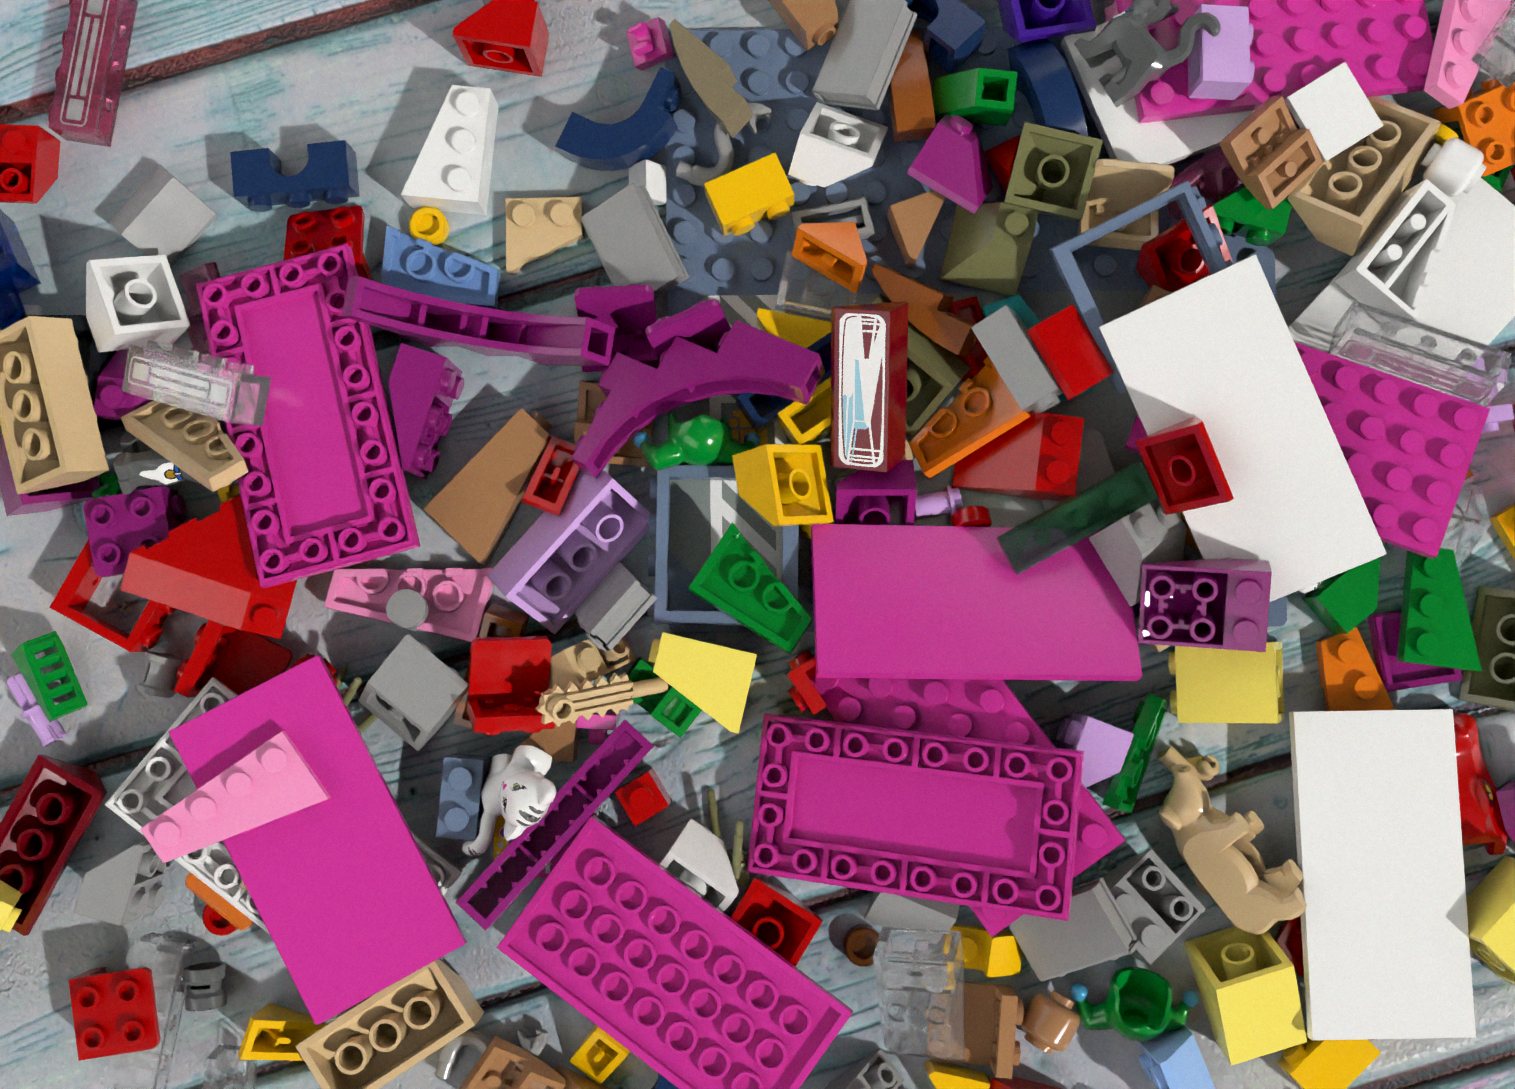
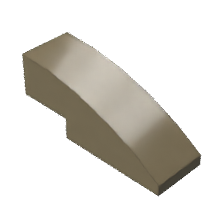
[669,19,754,138]

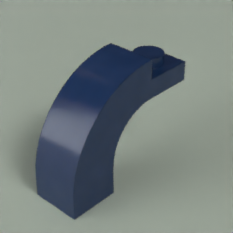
[1007,38,1088,136]
[555,67,682,171]

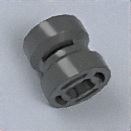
[184,962,227,1011]

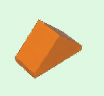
[791,222,867,294]

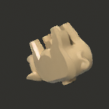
[1158,764,1307,935]

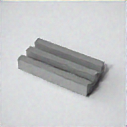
[791,196,875,240]

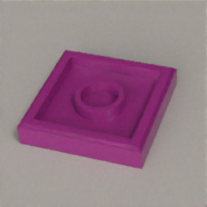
[1367,610,1463,692]

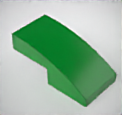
[627,656,702,738]

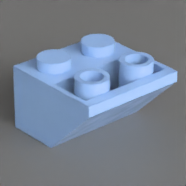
[1138,1026,1216,1089]

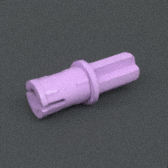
[6,672,67,748]

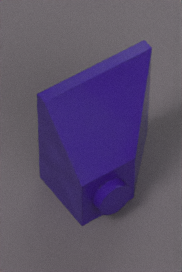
[997,0,1096,42]

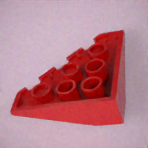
[120,493,297,639]

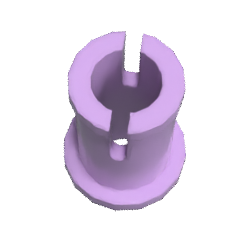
[915,485,963,520]

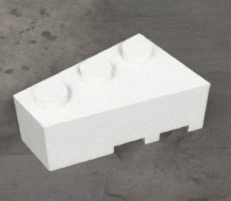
[401,85,499,215]
[1334,179,1457,330]

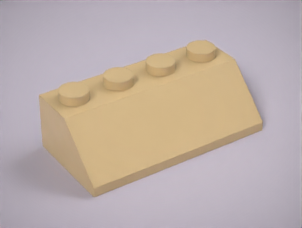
[1288,96,1441,257]
[0,316,109,494]
[295,959,484,1089]

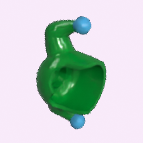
[633,414,760,470]
[1070,967,1200,1042]

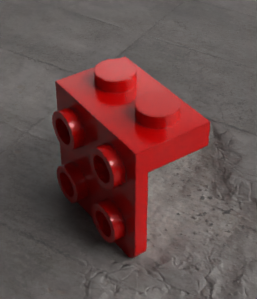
[283,205,374,281]
[174,620,293,698]
[467,636,555,735]
[785,650,827,715]
[68,967,160,1061]

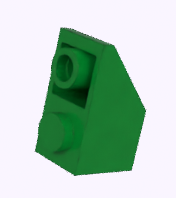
[932,68,1017,127]
[1212,187,1292,246]
[1302,557,1380,634]

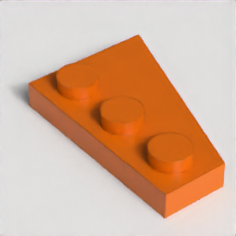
[909,356,1030,479]
[1315,627,1395,711]

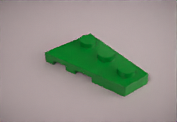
[688,522,812,655]
[1397,548,1482,672]
[1102,693,1169,813]

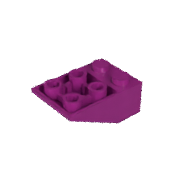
[388,343,464,480]
[1138,558,1272,652]

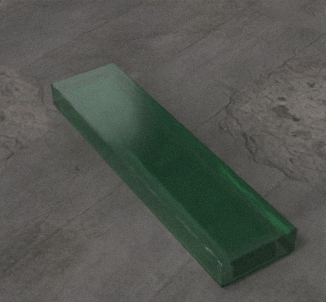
[996,461,1158,574]

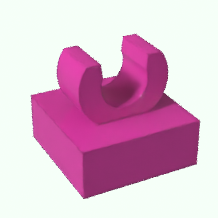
[626,17,674,71]
[576,709,621,745]

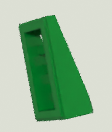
[11,631,88,722]

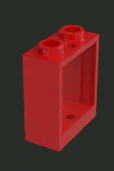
[49,538,176,652]

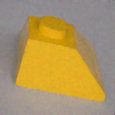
[732,444,834,526]

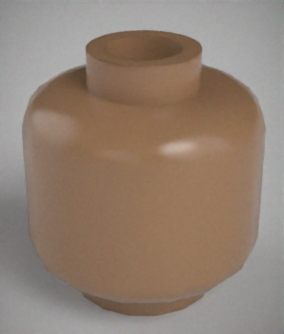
[1021,990,1081,1055]

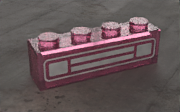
[48,0,138,147]

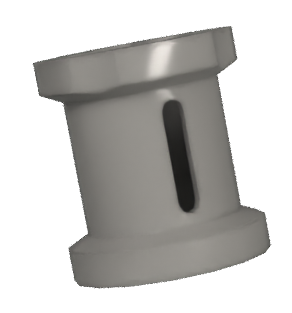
[137,651,184,698]

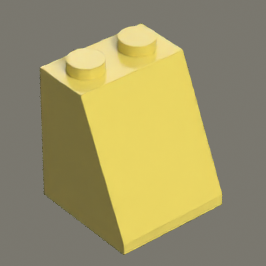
[648,632,757,734]
[1169,641,1285,724]
[1466,856,1515,985]
[1184,926,1307,1066]

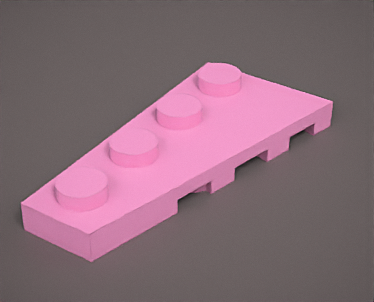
[1424,0,1512,109]
[324,568,494,643]
[140,731,331,863]

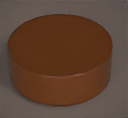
[843,924,883,967]

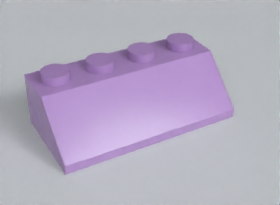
[487,470,651,634]

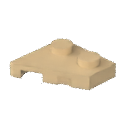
[505,197,584,275]

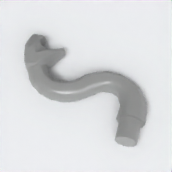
[676,102,772,187]
[435,1028,548,1079]

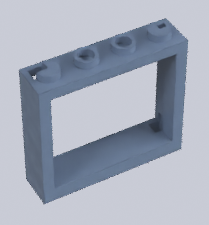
[1049,181,1233,394]
[647,465,799,626]

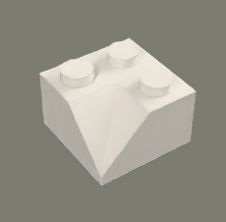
[86,255,191,352]

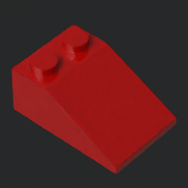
[952,413,1084,502]

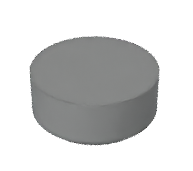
[386,589,428,630]

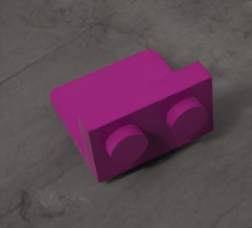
[574,284,659,372]
[645,299,731,359]
[84,486,187,577]

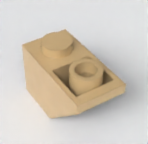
[549,635,637,690]

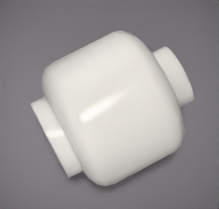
[1420,137,1487,197]

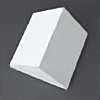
[629,159,666,205]

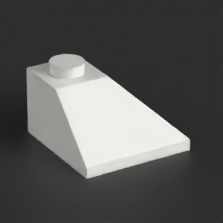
[788,102,888,188]
[659,819,739,912]

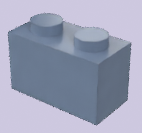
[436,753,492,840]

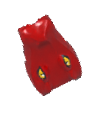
[1453,713,1507,855]

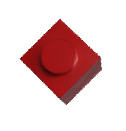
[615,768,672,826]

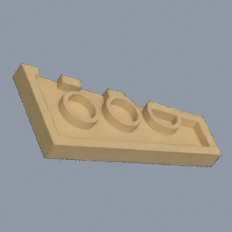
[121,383,248,492]

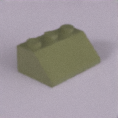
[870,294,970,437]
[1459,586,1515,712]

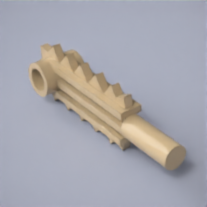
[535,672,668,727]

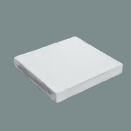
[1284,62,1384,164]

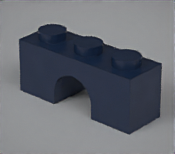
[906,0,986,74]
[230,140,360,212]

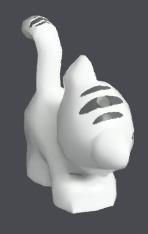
[462,745,556,856]

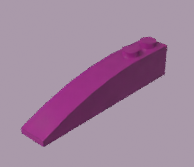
[455,719,654,931]

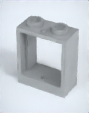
[971,305,1063,414]

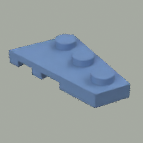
[381,225,500,309]

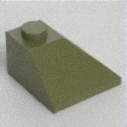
[1004,122,1103,223]
[939,202,1039,297]

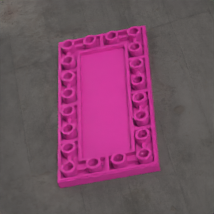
[196,243,421,588]
[811,524,1142,681]
[169,655,467,1026]
[747,713,1085,921]

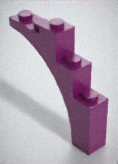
[342,276,616,366]
[572,320,825,479]

